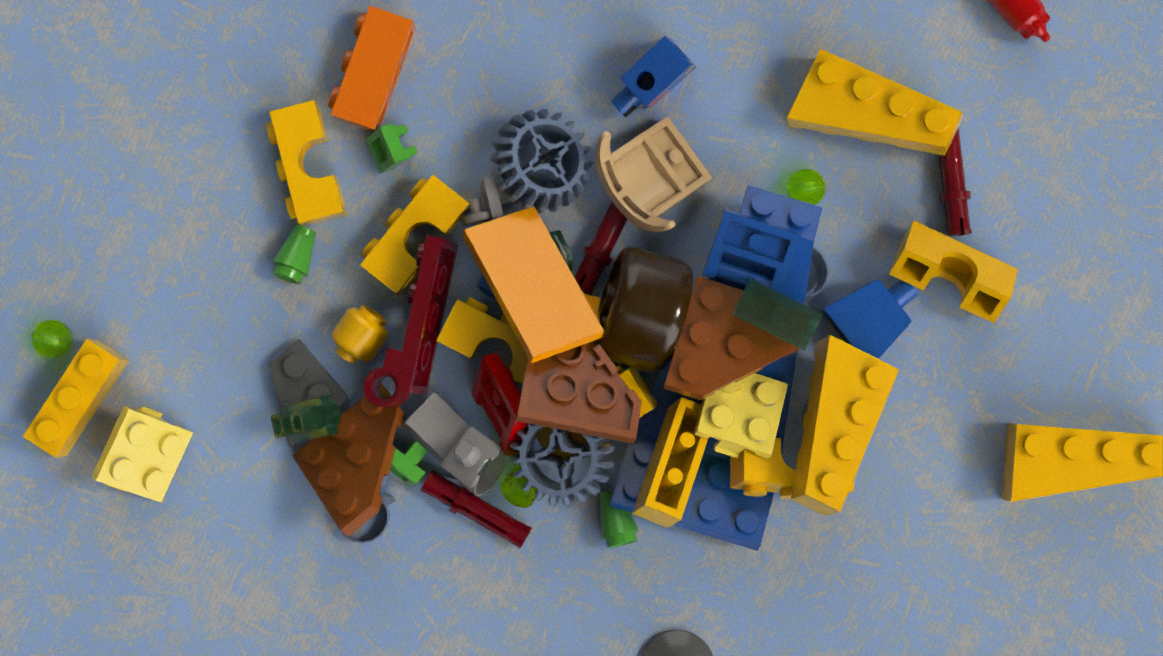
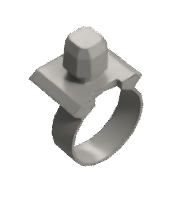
[441,427,510,496]

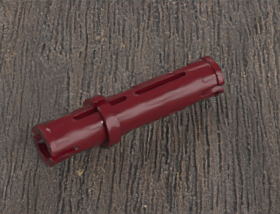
[939,127,972,237]
[574,201,628,295]
[420,469,532,549]

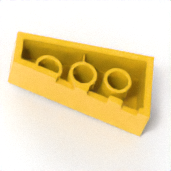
[787,49,963,156]
[791,335,899,516]
[1002,423,1163,502]

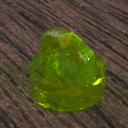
[787,169,826,205]
[31,320,73,358]
[500,466,538,508]

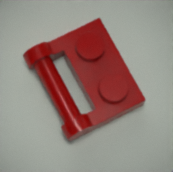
[471,353,527,456]

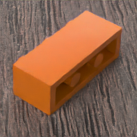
[328,5,416,132]

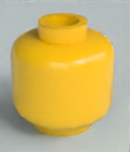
[331,304,389,364]

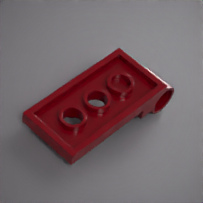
[363,235,458,408]

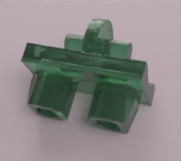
[270,395,341,442]

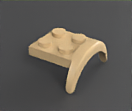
[595,116,712,232]

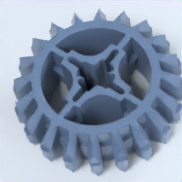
[489,109,594,213]
[509,423,615,507]

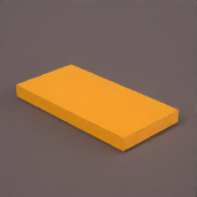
[463,206,604,363]

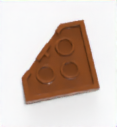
[663,276,810,400]
[516,341,642,444]
[292,383,405,537]

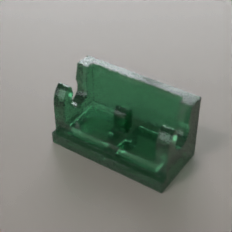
[732,275,823,351]

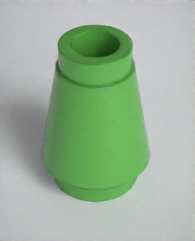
[272,225,316,284]
[599,490,639,548]

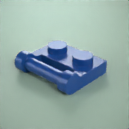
[702,208,801,300]

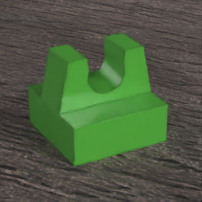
[365,123,418,174]
[390,441,428,487]

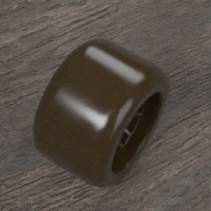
[594,246,693,373]

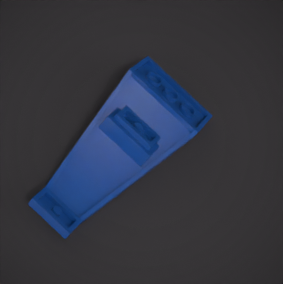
[609,185,823,551]

